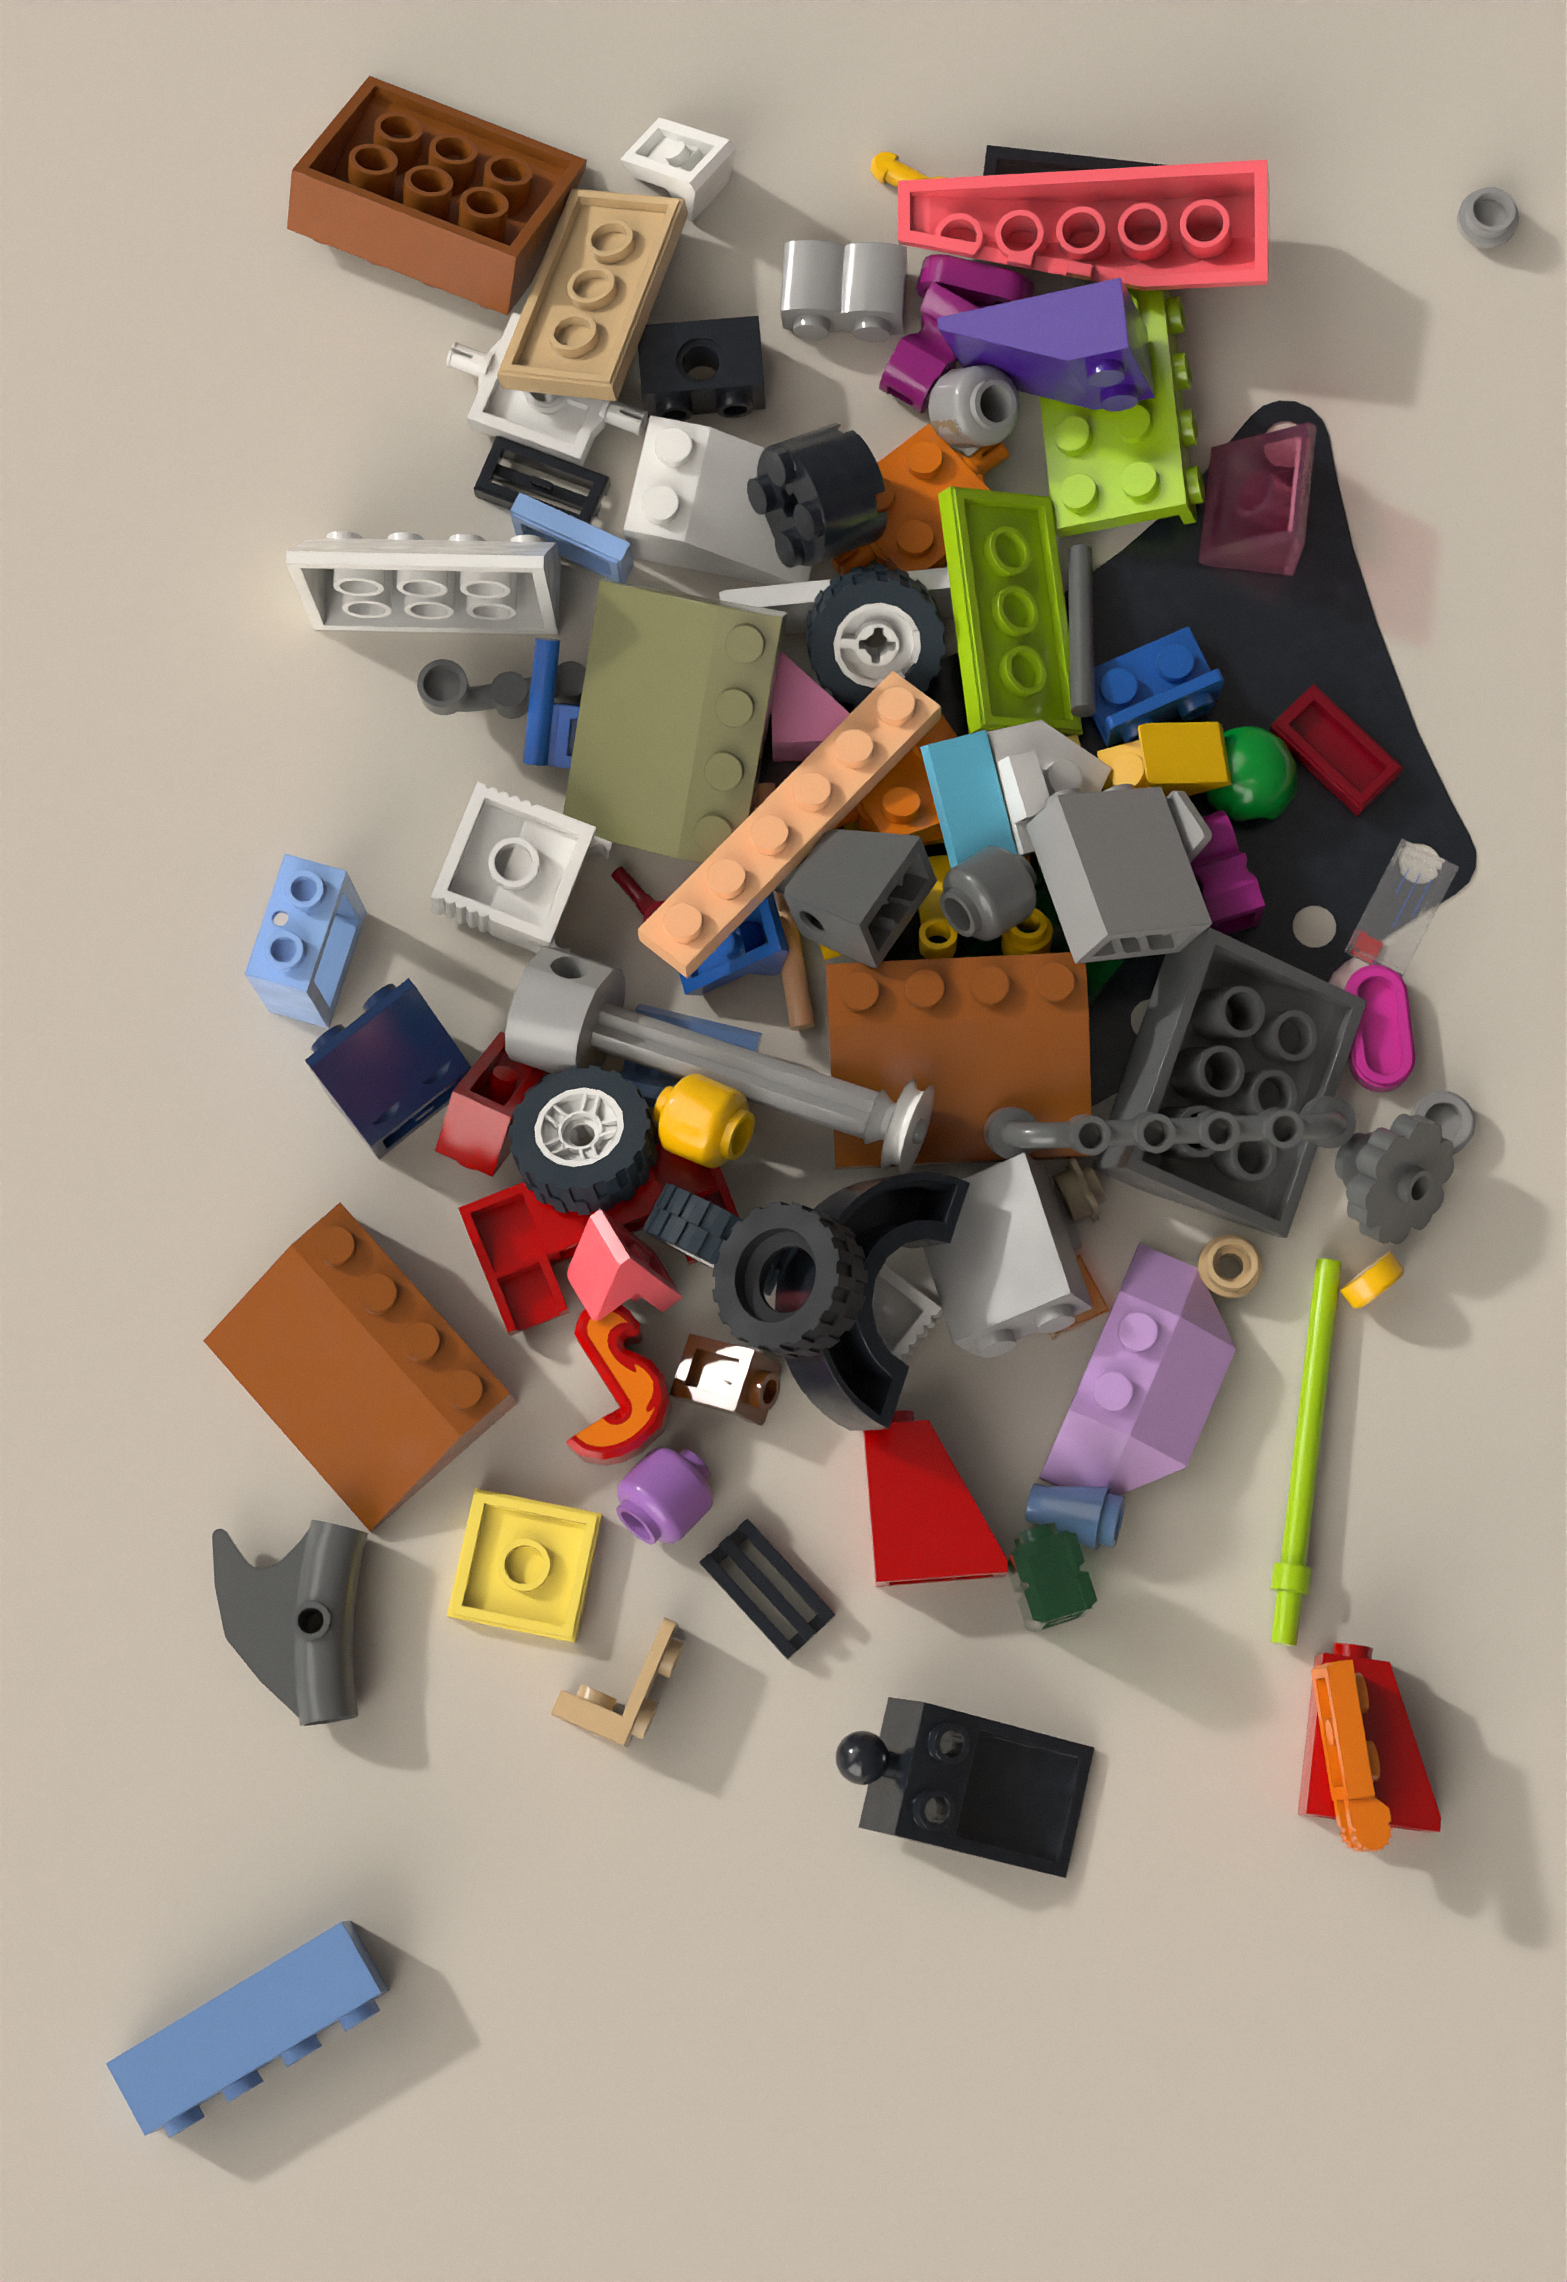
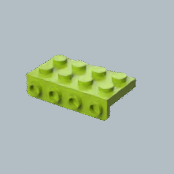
[1040,288,1205,538]

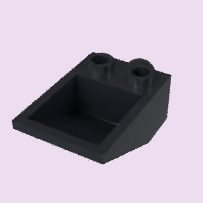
[836,1697,1095,1878]

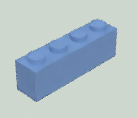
[106,1921,390,2138]

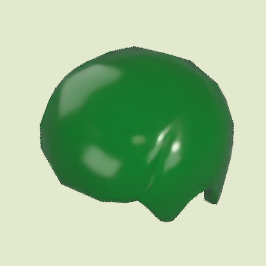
[1204,727,1299,822]

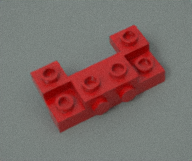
[458,1129,739,1336]

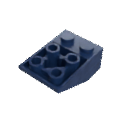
[305,978,471,1159]

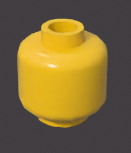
[653,1073,755,1169]

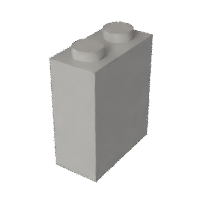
[1026,784,1212,964]
[923,1152,1093,1358]

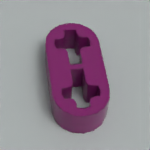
[915,254,1035,308]

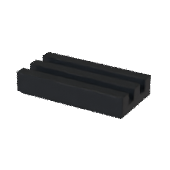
[474,436,611,525]
[699,1518,836,1660]

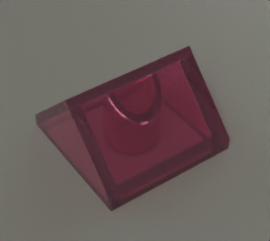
[1199,422,1316,576]

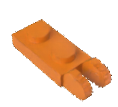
[1311,1660,1393,1852]

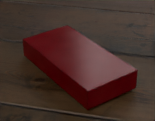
[1268,684,1404,817]

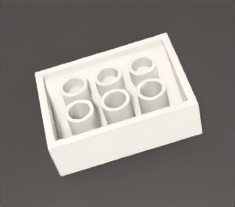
[286,531,561,635]

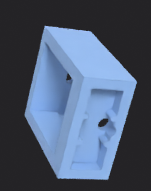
[245,854,367,1029]

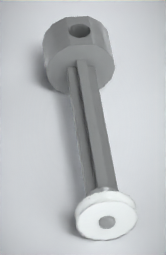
[505,946,935,1175]

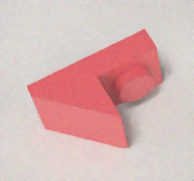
[567,1209,683,1321]

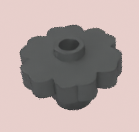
[1335,1113,1454,1244]

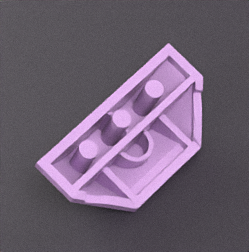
[1039,1243,1236,1495]

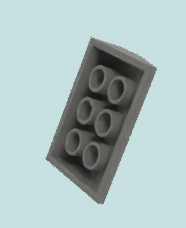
[1092,927,1367,1238]

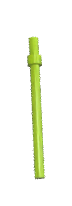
[1270,1258,1342,1646]

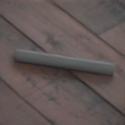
[1068,544,1096,717]

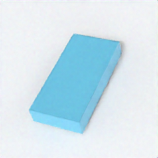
[920,730,1017,869]

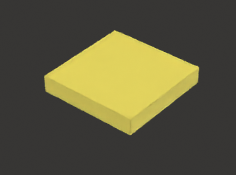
[447,1488,603,1643]

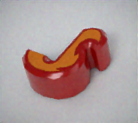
[566,1304,672,1466]

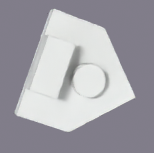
[987,720,1112,856]

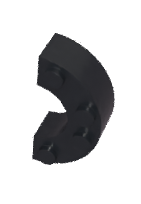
[775,1172,970,1431]

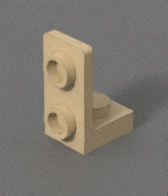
[551,1617,685,1748]

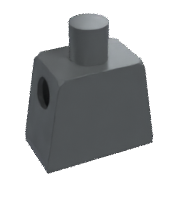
[774,829,937,968]

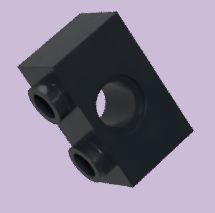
[638,316,765,421]

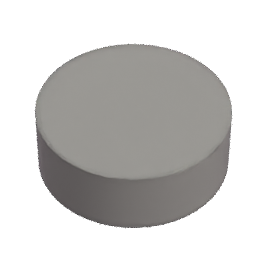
[1410,1091,1475,1155]

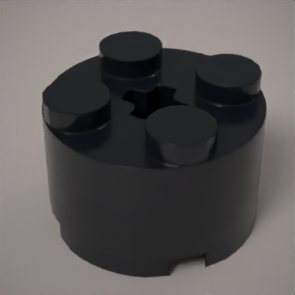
[747,423,887,568]

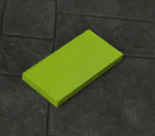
[938,486,1083,737]

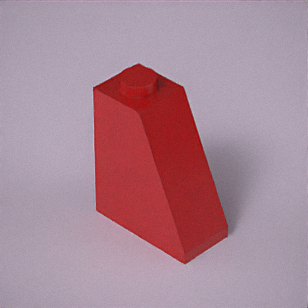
[863,1410,1008,1587]
[1298,1643,1442,1833]

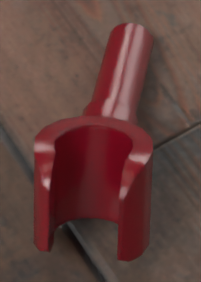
[611,866,665,924]

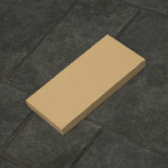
[497,189,688,401]

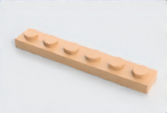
[637,671,941,978]

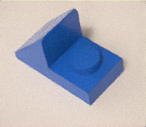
[679,891,789,996]

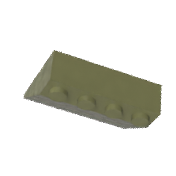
[563,579,788,863]

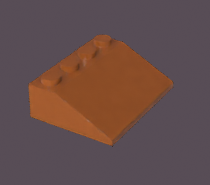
[287,76,587,316]
[826,952,1093,1170]
[203,1202,517,1533]

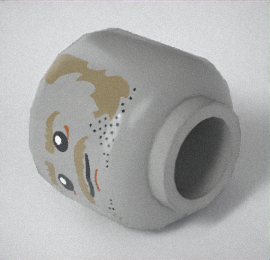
[928,365,1020,449]

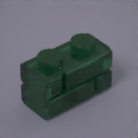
[1007,1522,1098,1632]

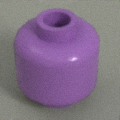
[616,1447,713,1545]

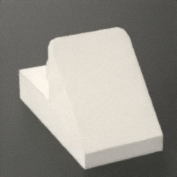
[620,117,735,222]

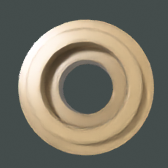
[1197,1234,1263,1299]

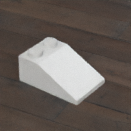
[623,415,813,585]

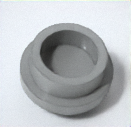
[1457,187,1519,248]

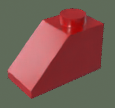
[435,1031,551,1177]

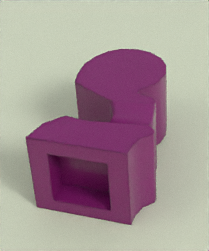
[879,281,979,414]
[1190,810,1265,936]

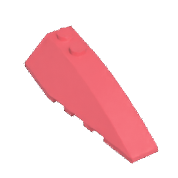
[898,160,1270,291]

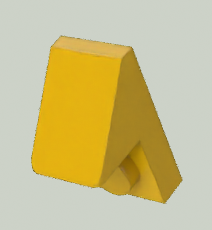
[1097,722,1232,798]

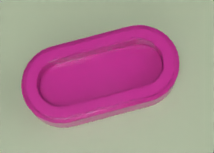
[1343,965,1415,1093]

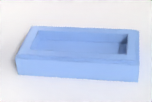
[510,492,634,583]

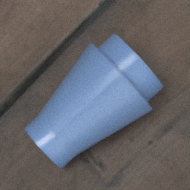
[1025,1483,1125,1551]

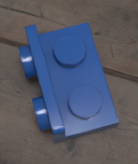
[1091,626,1224,748]

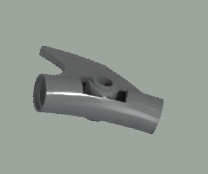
[212,1520,368,1726]

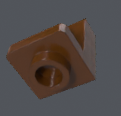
[669,1333,782,1426]

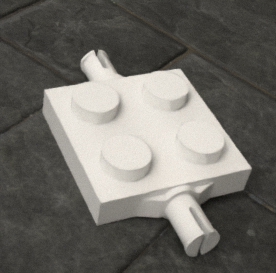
[446,312,648,467]

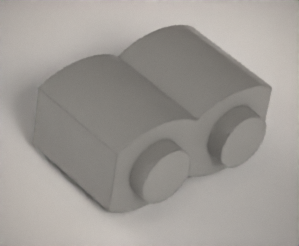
[780,240,908,342]

